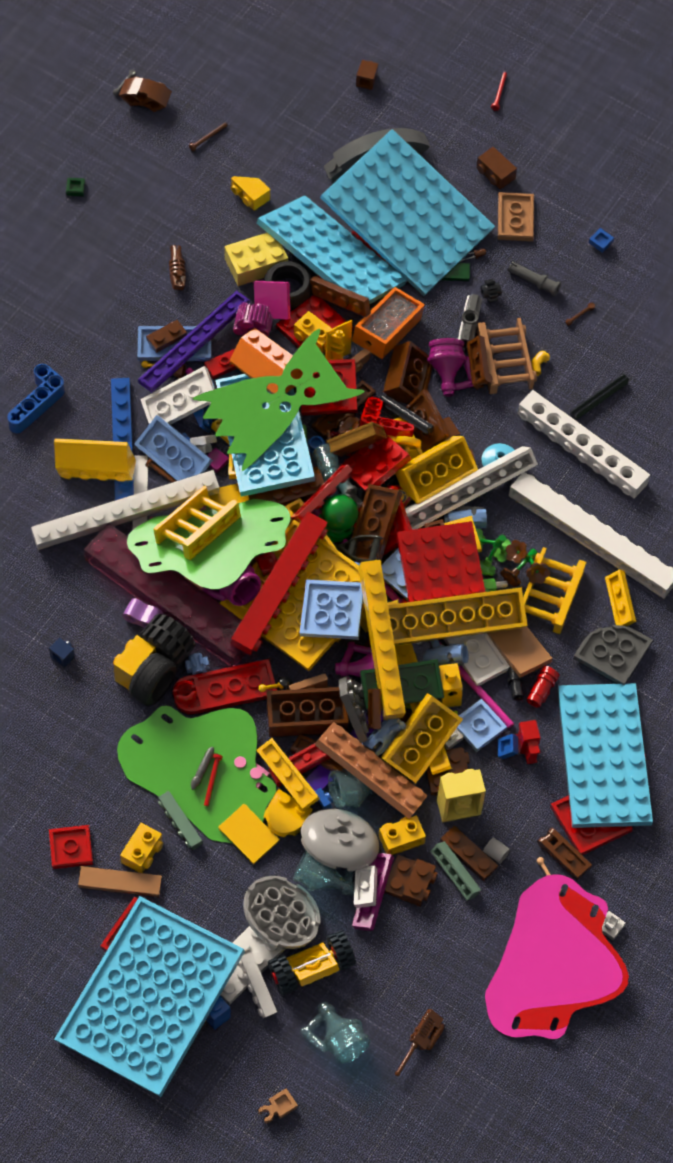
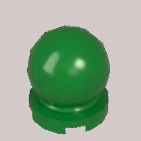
[319,494,359,543]

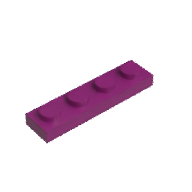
[352,853,394,931]

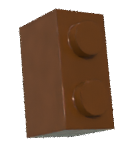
[476,147,517,190]

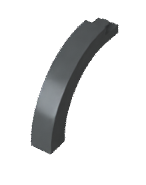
[324,128,431,182]

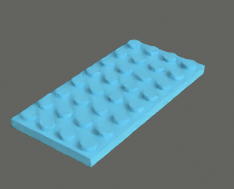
[256,195,407,304]
[216,374,315,497]
[558,683,653,828]

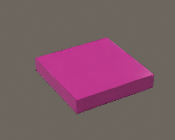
[254,281,291,319]

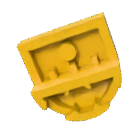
[264,789,313,837]

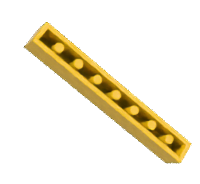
[358,560,406,720]

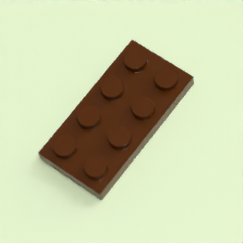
[346,484,403,561]

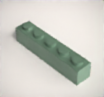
[158,791,203,851]
[430,841,481,900]

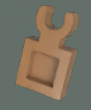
[258,1088,298,1124]

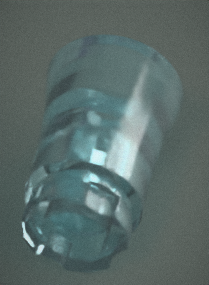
[312,444,340,482]

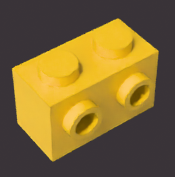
[294,311,332,354]
[379,815,426,855]
[120,823,164,873]

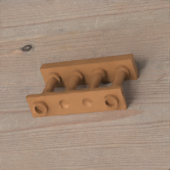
[476,318,537,394]

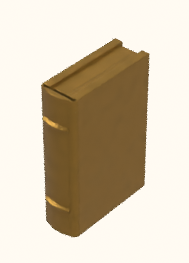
[327,422,387,457]

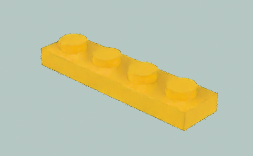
[257,738,320,811]

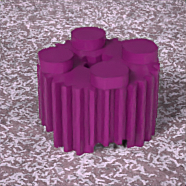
[233,302,273,336]

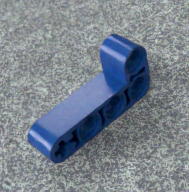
[7,364,65,433]

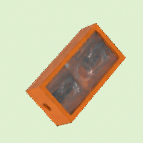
[352,287,425,359]

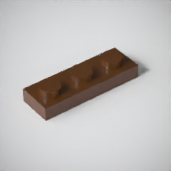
[440,826,498,881]

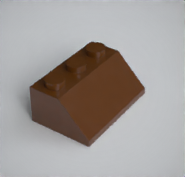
[383,341,433,404]

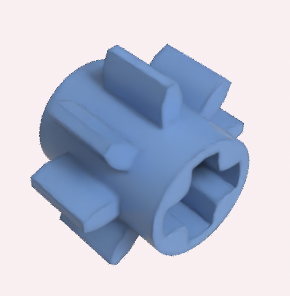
[185,653,210,675]

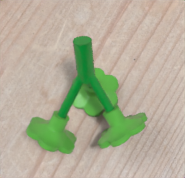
[476,529,511,576]

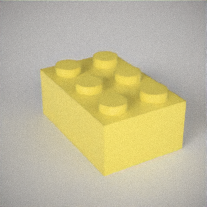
[225,233,288,286]
[437,769,486,822]

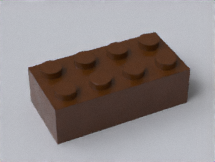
[266,687,348,737]

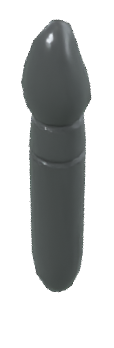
[191,747,214,790]

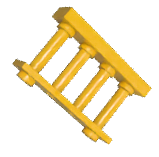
[153,486,241,560]
[523,547,586,634]

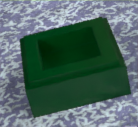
[66,178,85,197]

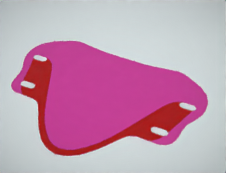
[485,874,629,1039]

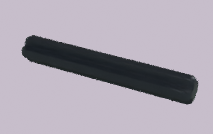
[570,374,629,420]
[379,394,434,435]

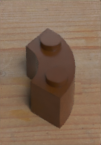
[119,76,172,112]

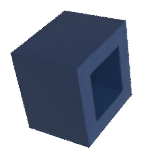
[49,637,75,668]

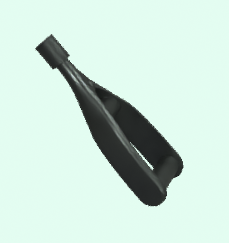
[332,535,383,562]

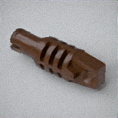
[169,245,186,290]

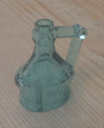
[328,767,374,808]
[293,850,355,896]
[300,1001,370,1063]

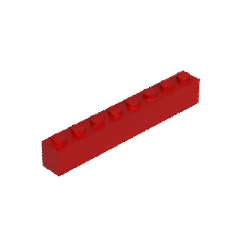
[230,511,328,656]

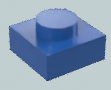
[589,228,614,253]
[498,734,518,759]
[315,787,333,810]

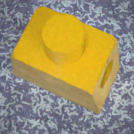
[439,664,463,707]

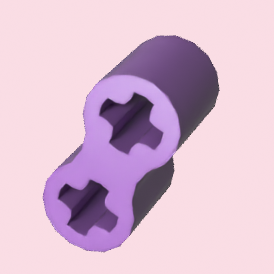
[122,598,164,628]

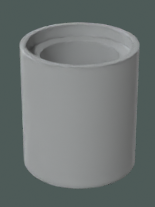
[483,837,510,864]

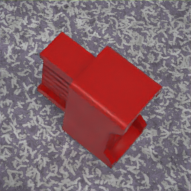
[516,720,541,764]

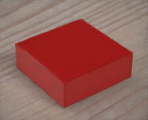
[255,551,278,577]

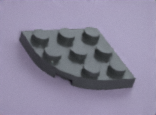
[573,625,653,685]
[339,677,369,743]

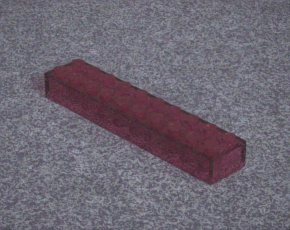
[84,524,247,667]

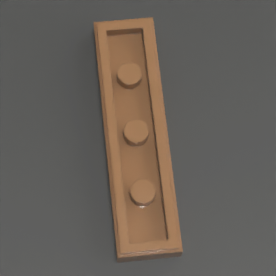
[78,866,162,897]

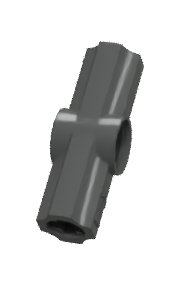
[458,294,482,348]

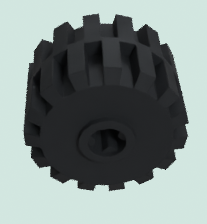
[139,614,196,669]

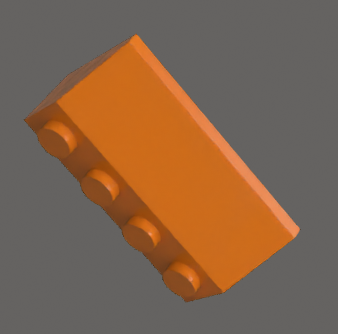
[230,328,303,396]

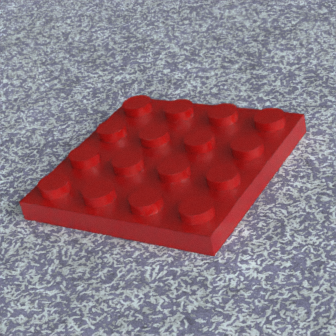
[396,521,485,602]

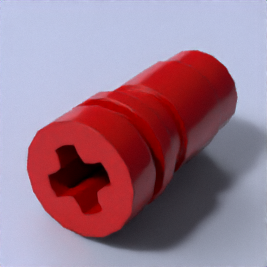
[527,666,560,708]

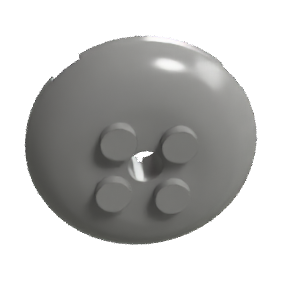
[300,809,379,871]
[243,876,320,949]

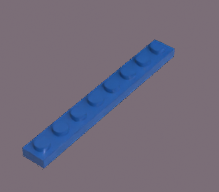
[111,378,134,501]

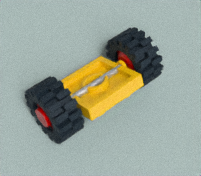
[268,930,356,995]

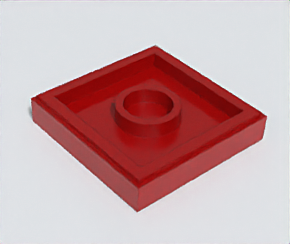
[49,825,93,869]

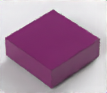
[207,447,229,473]

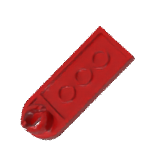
[173,659,277,715]

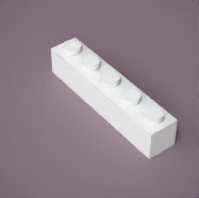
[238,952,277,1018]

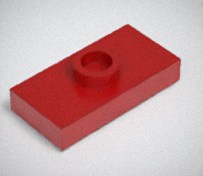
[204,349,237,379]

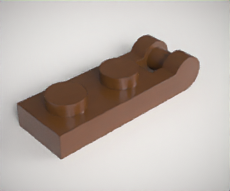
[467,335,493,390]
[537,828,592,880]

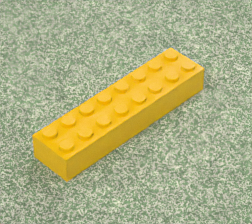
[388,587,528,646]

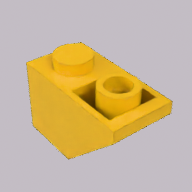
[231,176,270,211]

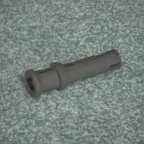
[508,261,561,297]

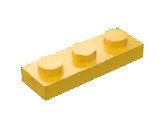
[605,569,636,627]

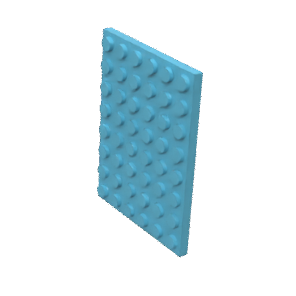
[320,129,495,296]
[55,896,245,1097]

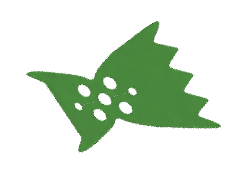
[193,329,365,471]

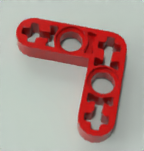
[360,397,414,437]

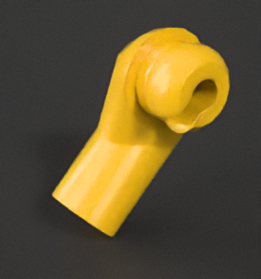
[531,351,550,376]

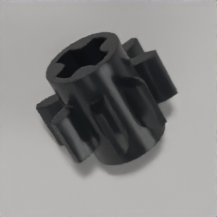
[480,279,502,302]

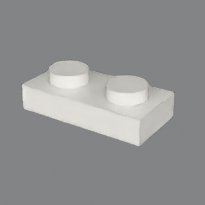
[354,865,377,908]

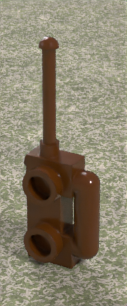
[395,1009,445,1076]

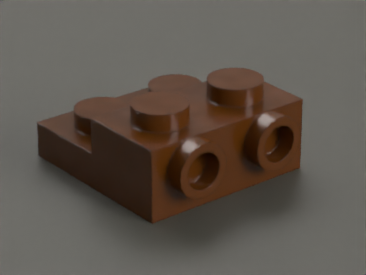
[426,747,470,796]
[384,855,438,907]

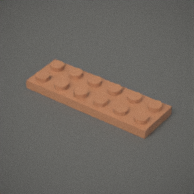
[314,722,428,819]

